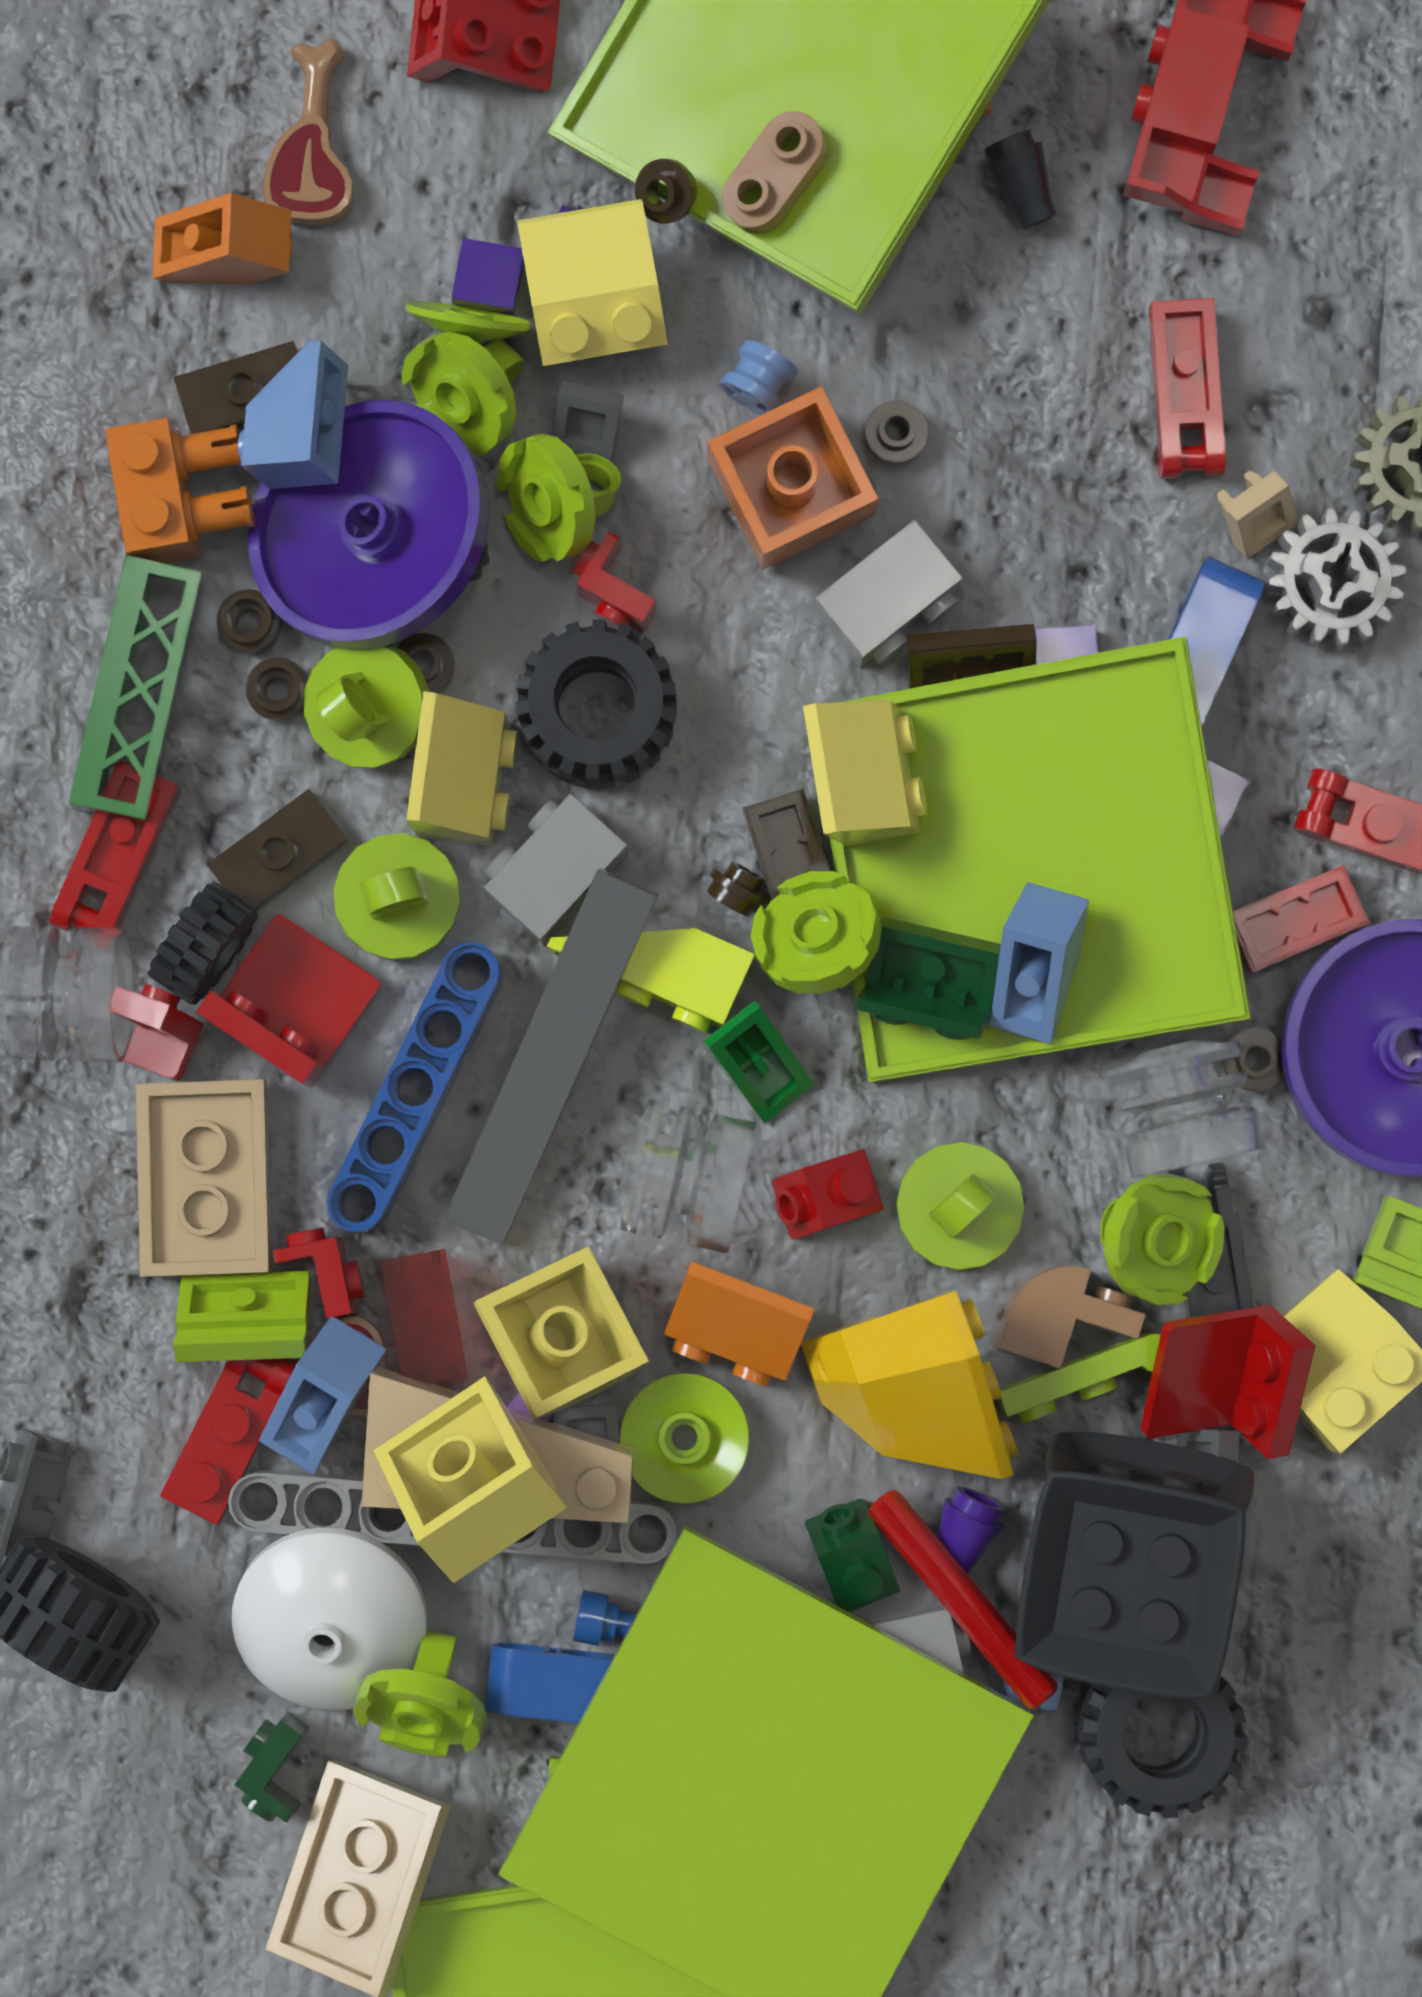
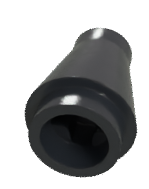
[984,129,1058,230]

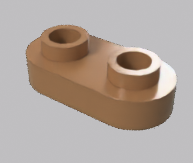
[722,111,828,233]

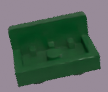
[856,916,1001,1040]

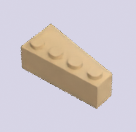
[362,1367,634,1523]

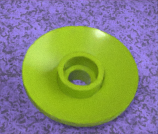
[405,301,531,346]
[620,1373,749,1504]

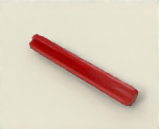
[868,1490,1058,1710]

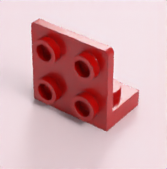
[407,0,560,93]
[196,914,381,1089]
[1140,1305,1316,1459]

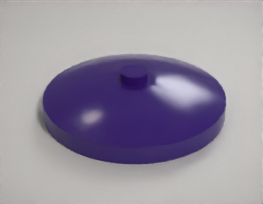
[248,400,490,650]
[1282,919,1422,1177]

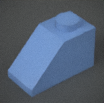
[238,340,348,489]
[990,882,1089,1044]
[259,1316,387,1475]

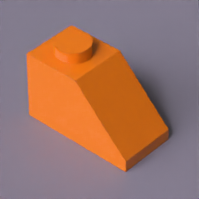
[152,193,292,284]

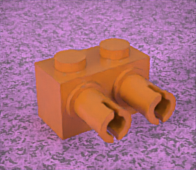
[105,418,255,564]

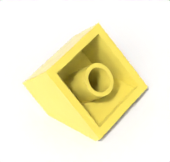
[517,199,668,366]
[406,691,518,846]
[803,700,927,846]
[473,1246,649,1420]
[1284,1269,1422,1454]
[373,1376,567,1583]

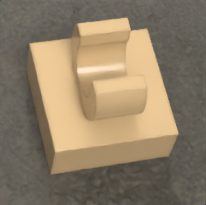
[1217,471,1298,559]

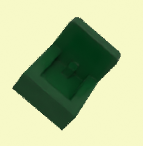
[805,1499,901,1612]
[234,1712,309,1823]

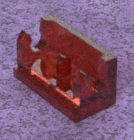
[379,1249,468,1384]

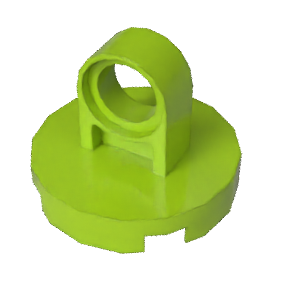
[401,331,525,457]
[496,433,621,562]
[304,646,430,768]
[333,833,462,961]
[750,871,882,994]
[896,1142,1025,1270]
[1100,1174,1225,1305]
[353,1629,486,1757]

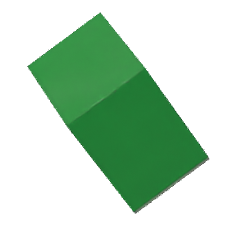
[703,1001,814,1124]

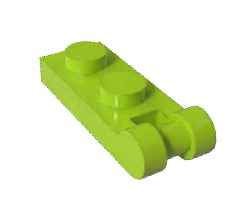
[997,1333,1161,1423]

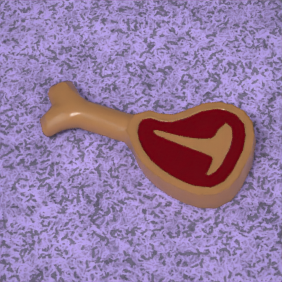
[263,39,354,227]

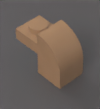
[993,1266,1146,1369]

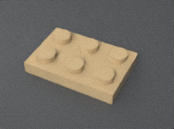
[136,1079,272,1277]
[265,1760,451,1997]

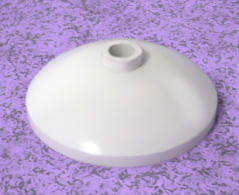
[232,1528,428,1711]

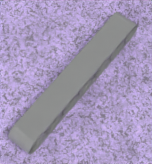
[228,1469,677,1564]

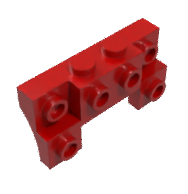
[1123,0,1307,237]

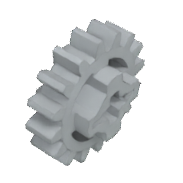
[1264,508,1406,649]

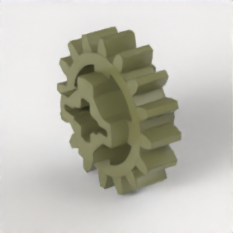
[1349,395,1422,534]

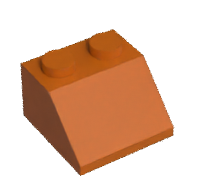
[664,1261,815,1388]

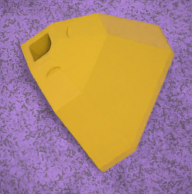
[800,1290,1019,1479]

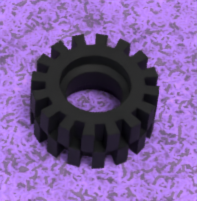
[148,881,258,1006]

